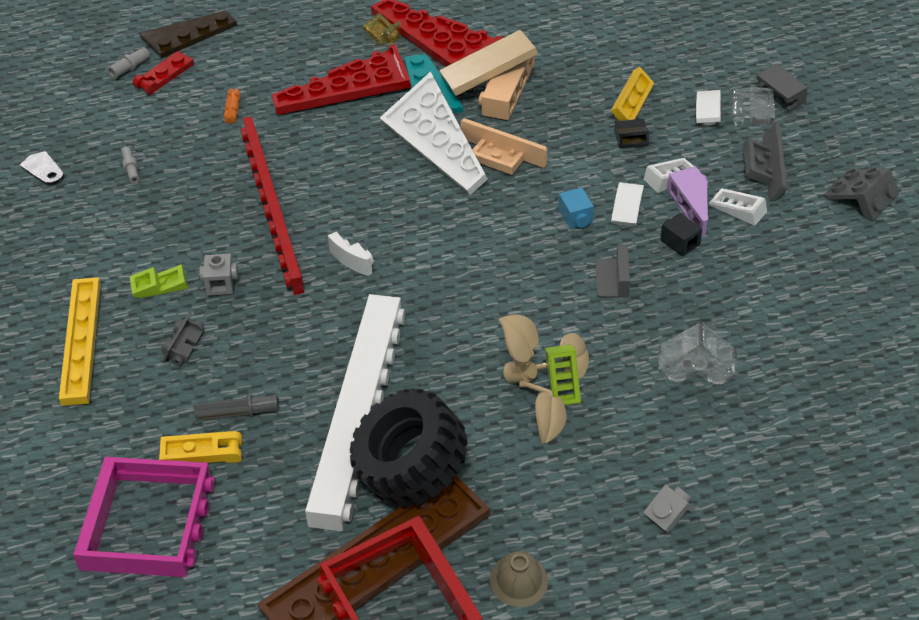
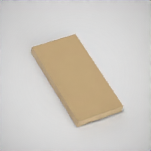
[439,30,538,96]

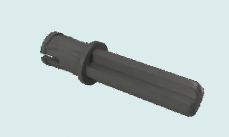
[194,394,279,420]

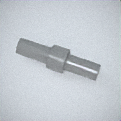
[121,147,139,184]

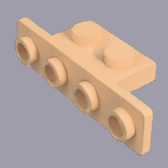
[461,118,547,175]

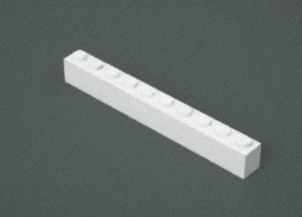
[305,294,406,531]

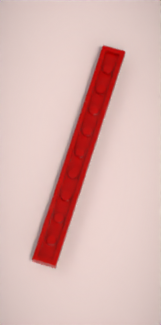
[240,116,304,295]

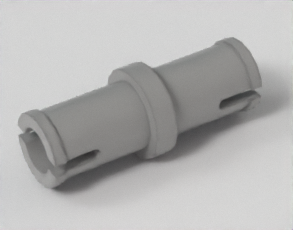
[107,47,150,79]

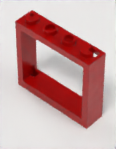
[317,516,483,620]

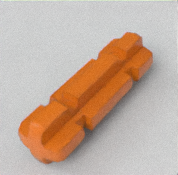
[223,88,241,123]

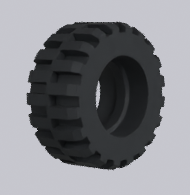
[350,389,467,507]

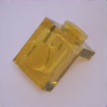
[363,13,401,45]

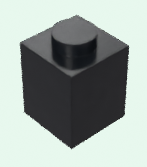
[661,213,703,257]

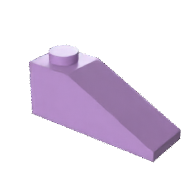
[667,166,708,237]

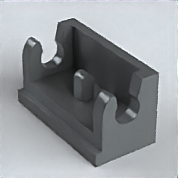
[756,63,808,111]

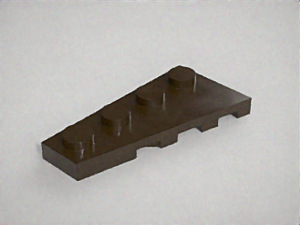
[139,10,237,59]

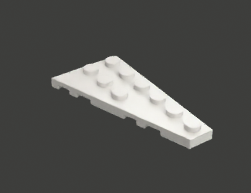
[380,72,487,195]

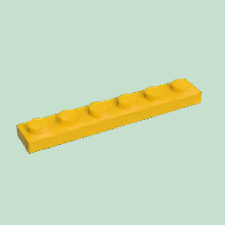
[59,277,101,406]

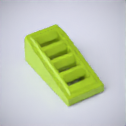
[545,344,581,406]

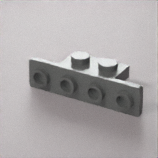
[743,122,788,201]

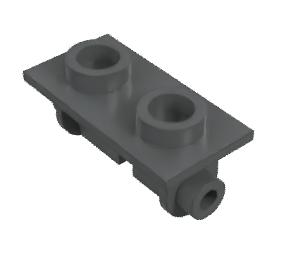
[161,311,204,366]

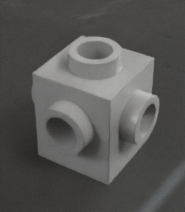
[199,254,238,296]

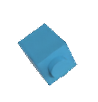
[558,188,594,229]

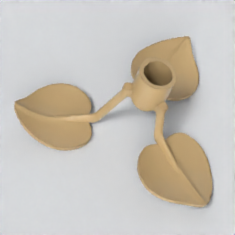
[499,315,589,444]

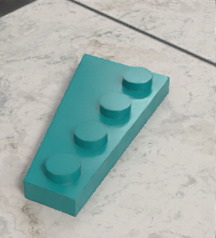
[404,54,464,113]

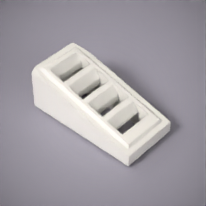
[643,158,694,193]
[709,188,767,226]

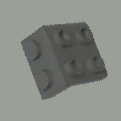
[824,167,899,220]

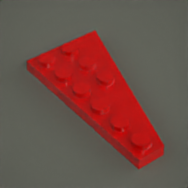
[371,0,504,67]
[272,44,411,115]

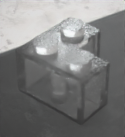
[658,322,738,385]

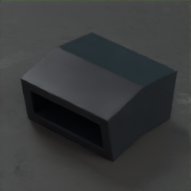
[614,119,649,148]

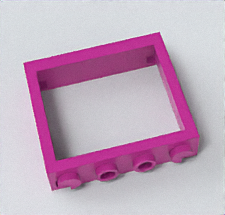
[73,457,215,577]

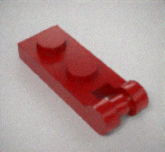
[133,51,194,95]

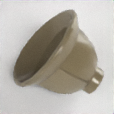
[490,551,548,607]

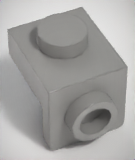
[643,484,695,532]

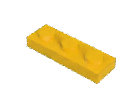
[611,67,654,121]

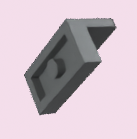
[596,244,630,298]

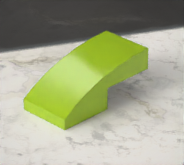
[130,264,189,298]

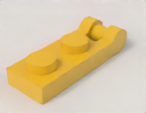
[159,431,242,463]

